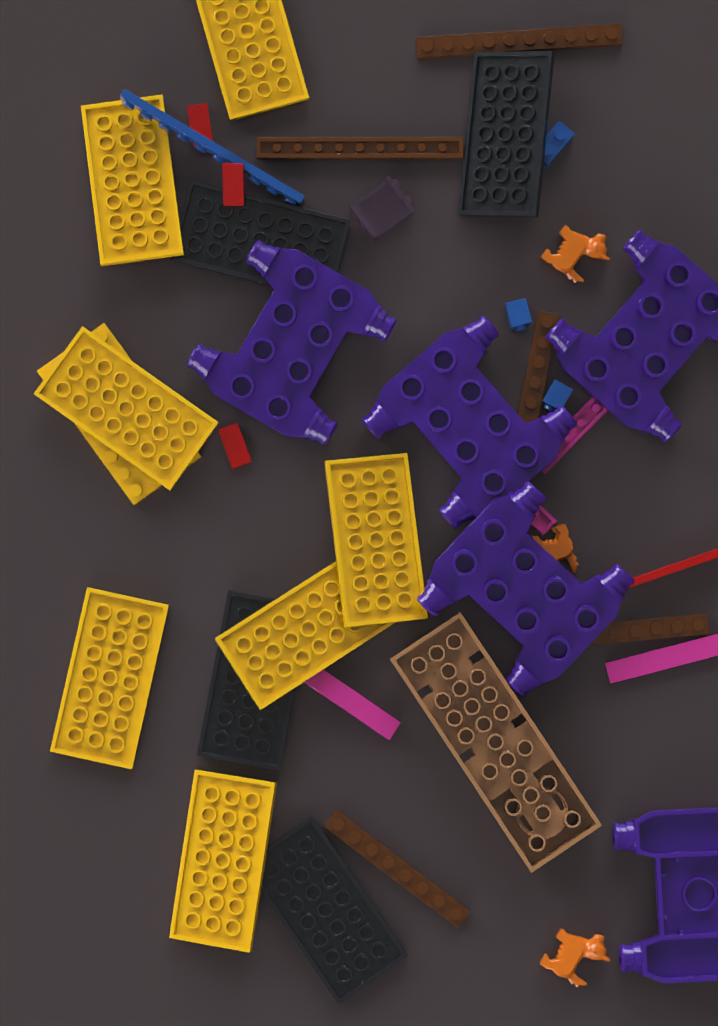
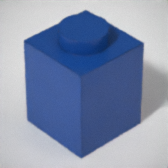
[504,298,532,332]
[541,380,573,413]

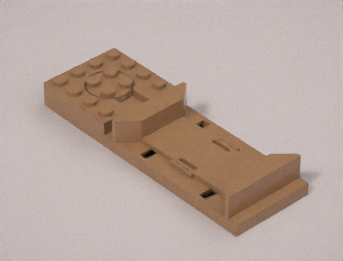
[390,612,602,873]

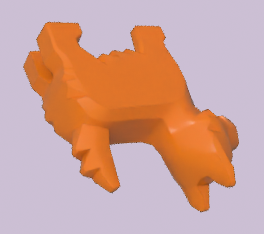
[540,225,610,283]
[532,524,579,573]
[539,928,611,987]

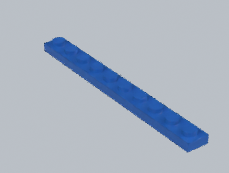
[120,89,305,206]

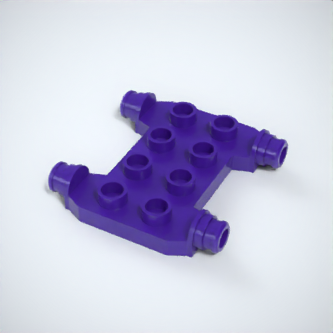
[545,230,718,443]
[187,240,397,445]
[362,316,577,529]
[417,482,634,697]
[612,807,718,983]

